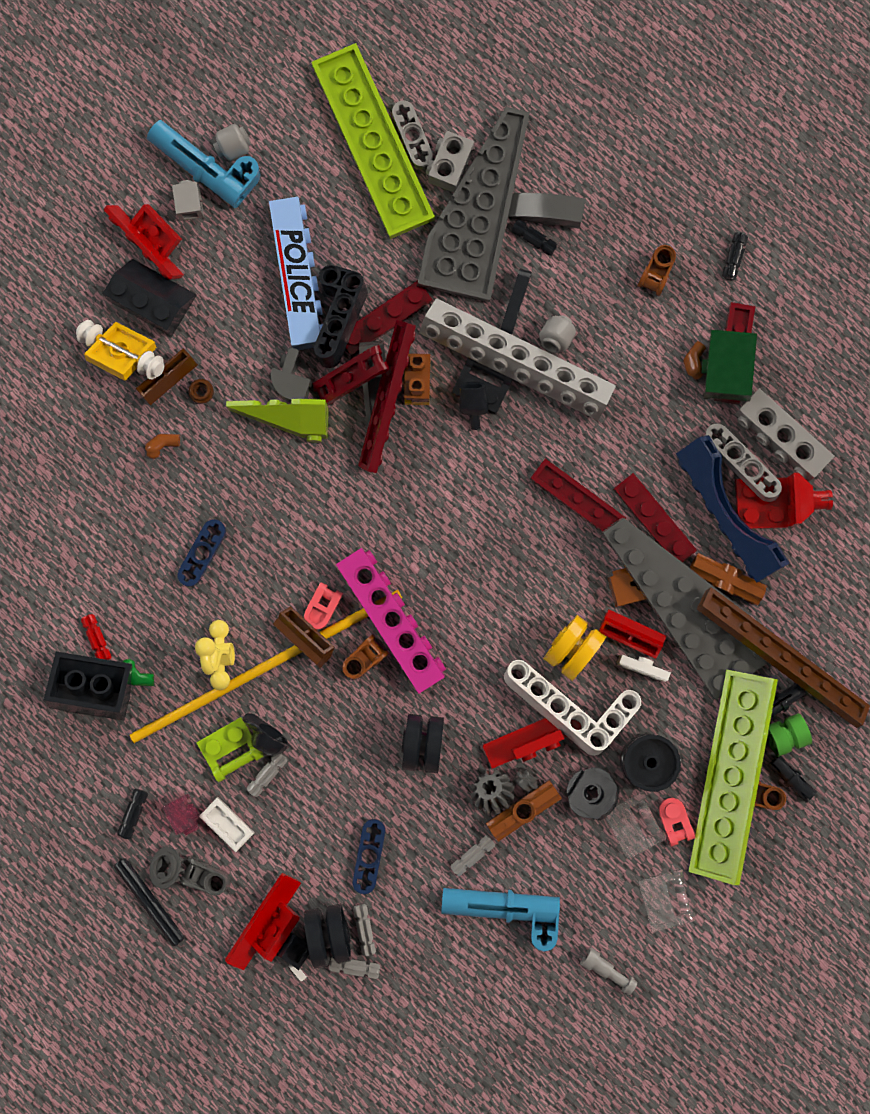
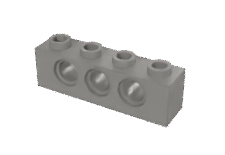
[735,388,835,481]

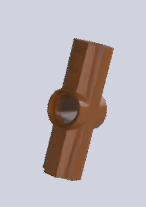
[690,553,767,606]
[486,780,562,842]

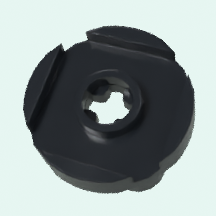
[567,767,620,820]

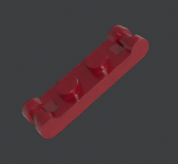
[312,345,389,406]

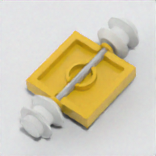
[76,320,164,381]

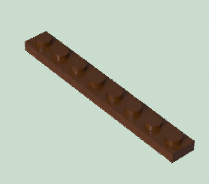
[697,587,870,728]

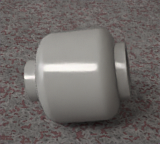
[213,124,252,162]
[539,315,576,353]

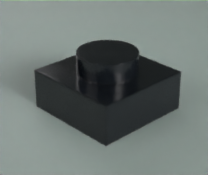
[277,933,309,970]

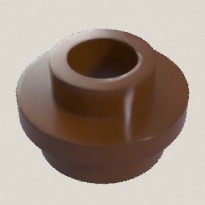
[189,379,214,404]

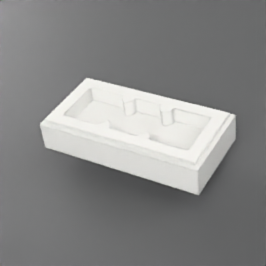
[617,655,671,682]
[199,797,255,852]

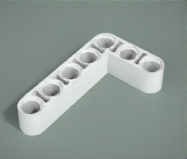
[504,660,641,756]

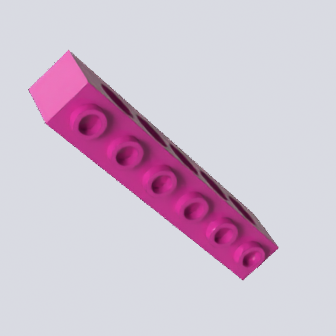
[336,548,446,694]

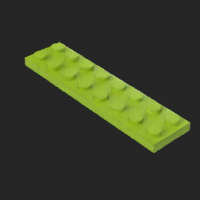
[311,43,435,239]
[689,669,778,885]

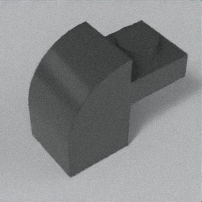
[271,347,312,403]

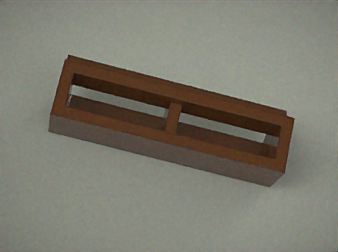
[136,348,198,405]
[273,606,335,668]

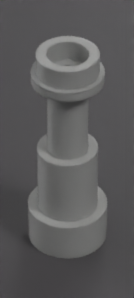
[580,947,637,995]

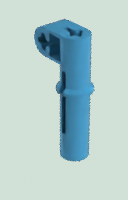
[147,120,260,208]
[441,888,560,951]

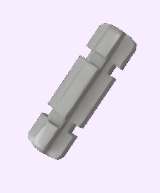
[247,753,287,797]
[450,835,495,877]
[353,904,376,956]
[329,956,380,979]

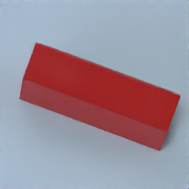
[599,609,667,659]

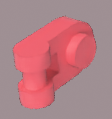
[304,582,343,630]
[659,797,695,847]

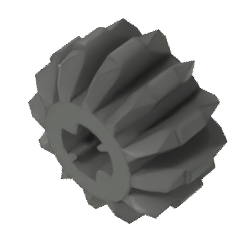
[471,770,514,814]

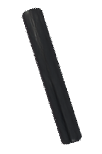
[114,858,184,946]

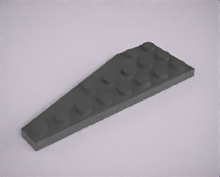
[417,107,530,303]
[601,518,768,699]

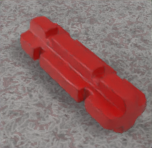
[81,614,112,660]

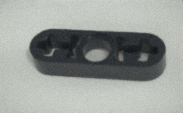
[501,268,532,335]

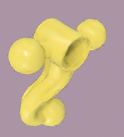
[195,620,235,690]

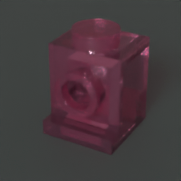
[162,794,199,836]

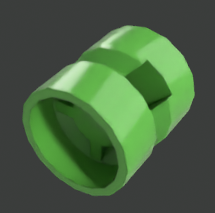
[767,713,812,757]

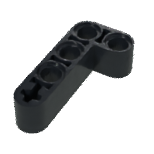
[314,265,368,368]

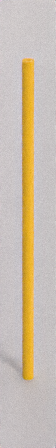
[130,589,402,743]

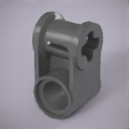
[179,856,231,896]

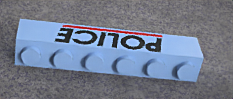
[269,197,323,350]

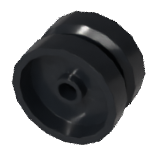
[401,714,444,774]
[620,734,681,792]
[304,903,351,969]

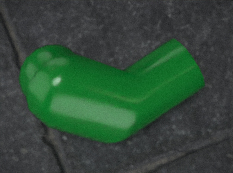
[123,659,154,686]

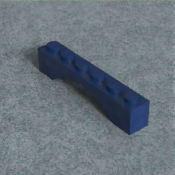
[676,435,790,583]

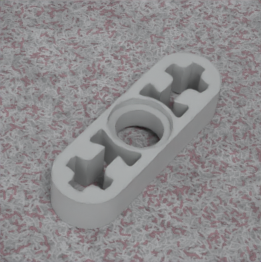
[392,100,433,169]

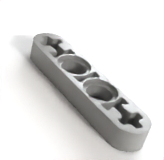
[705,424,782,502]

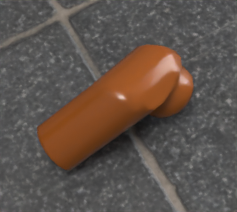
[684,341,706,379]
[145,434,180,459]

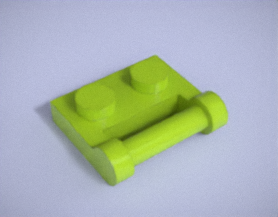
[196,717,264,782]

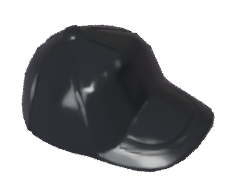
[242,713,290,756]

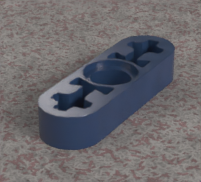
[178,519,227,587]
[353,819,386,894]

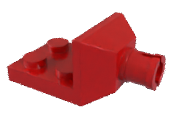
[735,473,833,529]

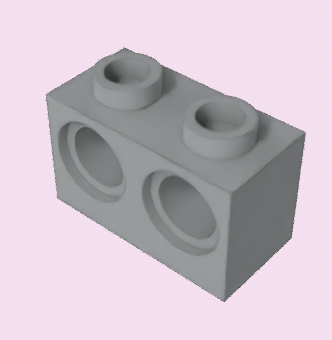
[426,131,474,193]

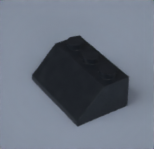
[102,259,197,337]
[43,651,132,721]

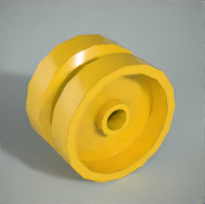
[543,615,606,681]

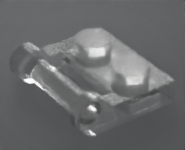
[605,791,667,859]
[637,869,696,932]

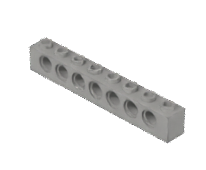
[419,298,616,421]

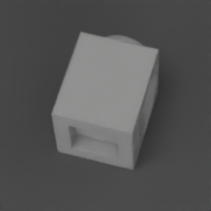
[172,180,204,221]

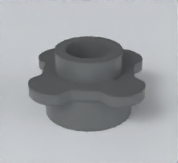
[515,767,540,792]

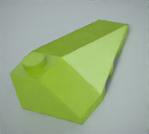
[226,399,329,443]

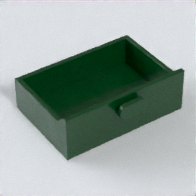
[701,330,757,402]

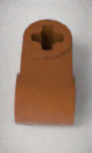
[637,245,676,296]
[342,634,390,680]
[754,781,786,810]

